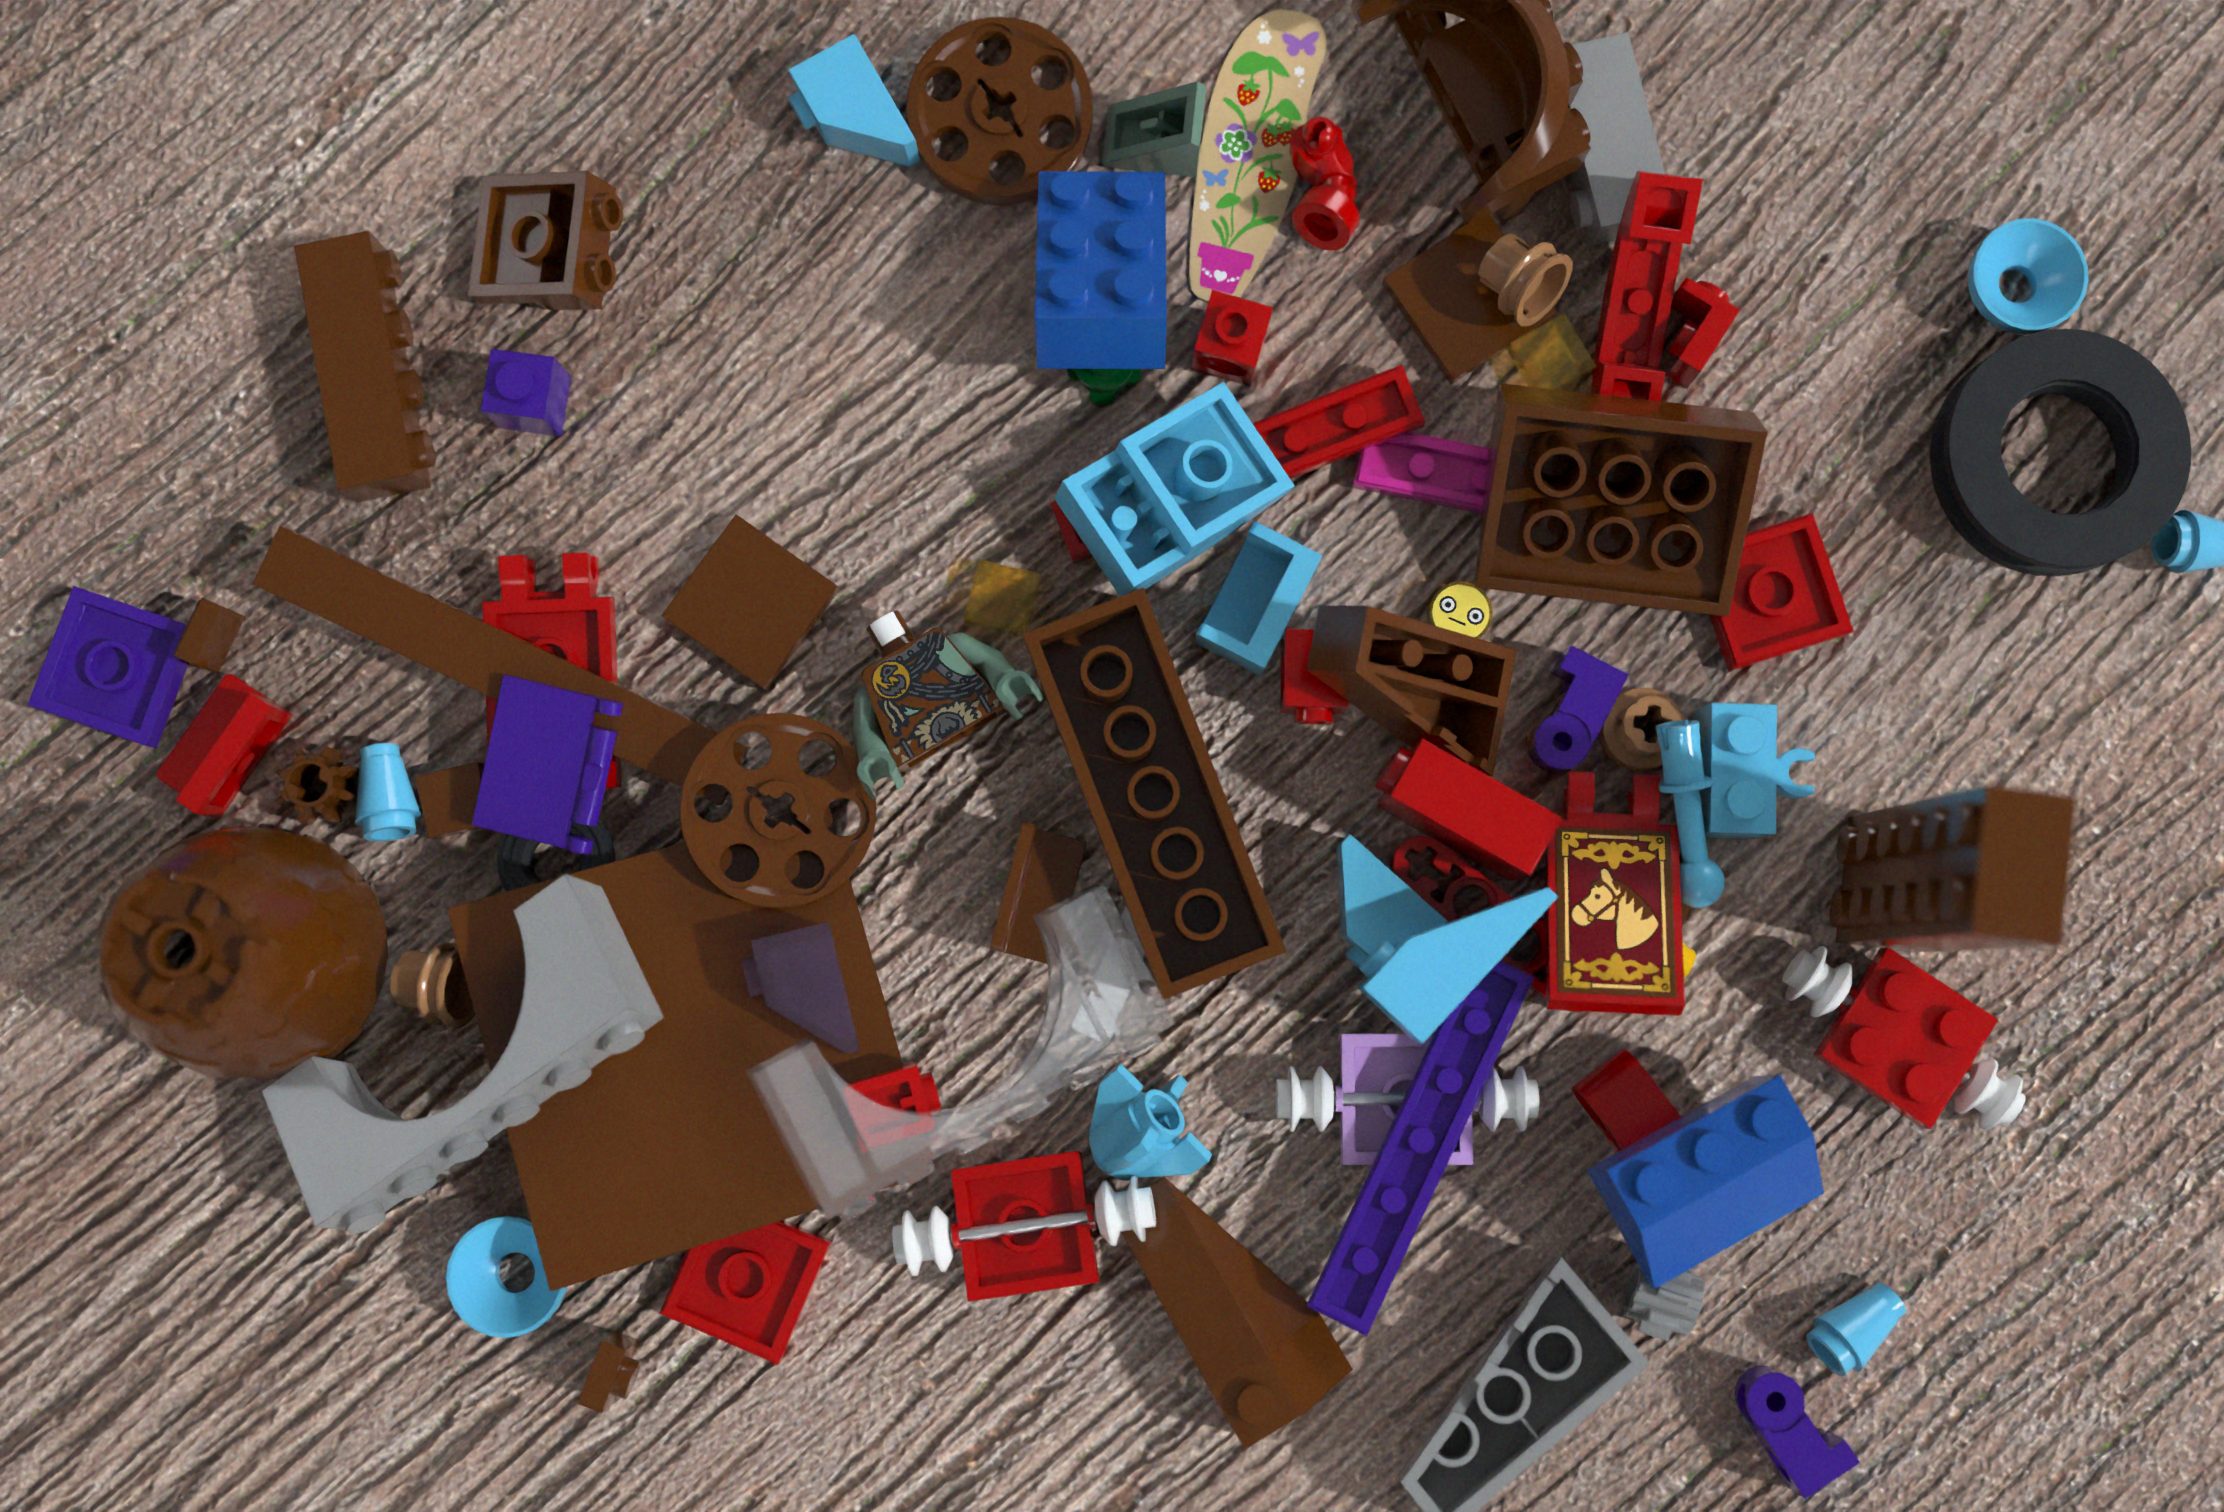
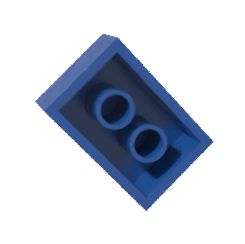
[1035,171,1167,369]

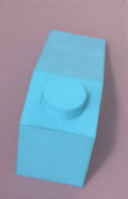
[1356,888,1558,1044]

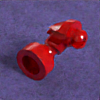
[1290,117,1360,251]

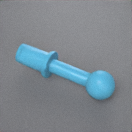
[1656,720,1725,908]

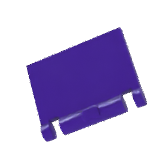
[472,674,624,854]

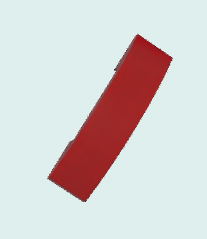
[1591,171,1703,401]

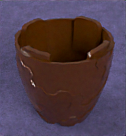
[97,826,388,1080]

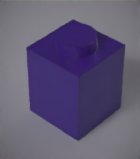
[481,349,571,437]

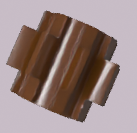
[276,746,359,825]

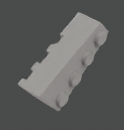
[1397,1257,1650,1512]

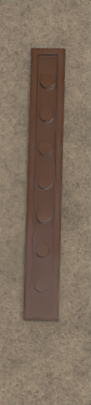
[252,526,750,805]

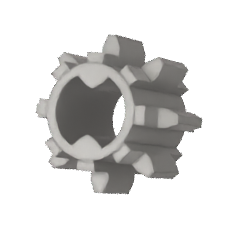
[1622,1263,1705,1341]

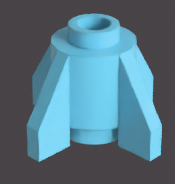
[1089,1063,1212,1181]

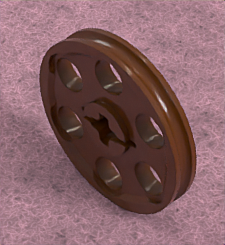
[907,17,1093,206]
[679,713,876,908]

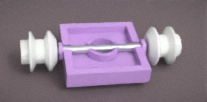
[1276,1033,1539,1165]

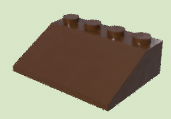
[1474,383,1768,617]

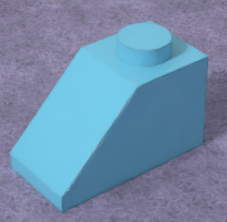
[787,34,921,167]
[1336,834,1447,968]

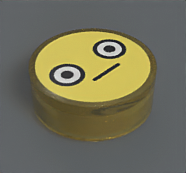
[1426,581,1492,639]

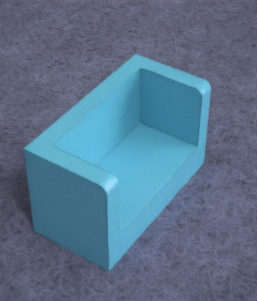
[1194,522,1323,677]

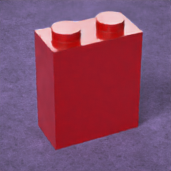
[1374,739,1563,881]

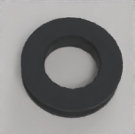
[1930,329,2191,577]

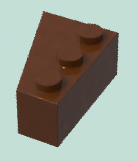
[1307,605,1517,776]

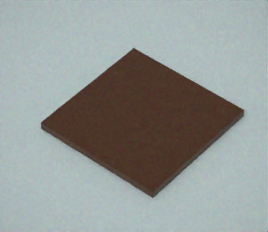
[447,806,934,1292]

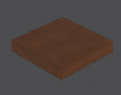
[1382,214,1557,385]
[661,514,840,691]

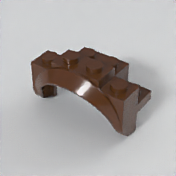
[1350,0,1591,226]

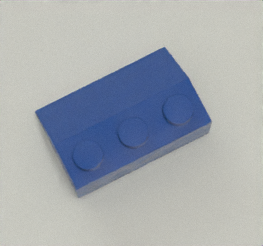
[1587,1074,1824,1289]

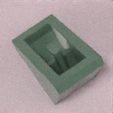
[1101,81,1206,177]

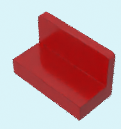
[156,674,294,819]

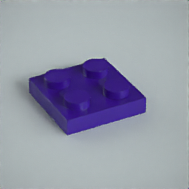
[27,586,189,748]

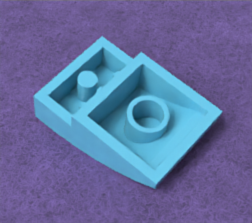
[1054,382,1295,596]

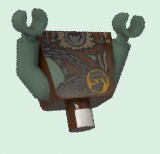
[852,610,1044,799]

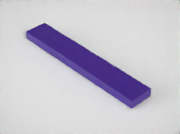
[1306,960,1535,1336]

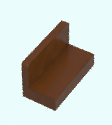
[990,823,1087,966]

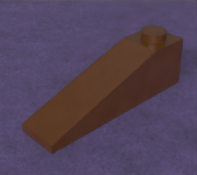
[1121,1176,1353,1450]

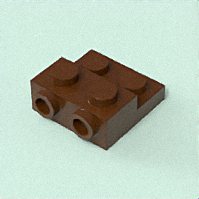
[468,171,623,310]

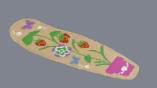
[1189,9,1327,302]

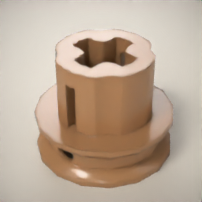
[1478,233,1573,327]
[1599,688,1684,771]
[390,942,476,1029]

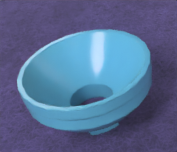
[1968,218,2089,334]
[446,1215,568,1338]

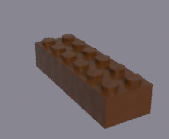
[1023,588,1286,1000]
[1830,785,2076,953]

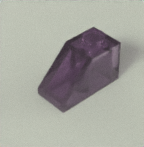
[741,922,860,1055]

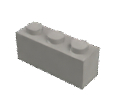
[1568,32,1665,246]

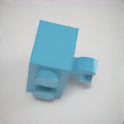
[1693,703,1815,839]

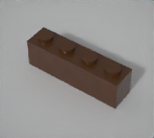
[294,231,436,502]

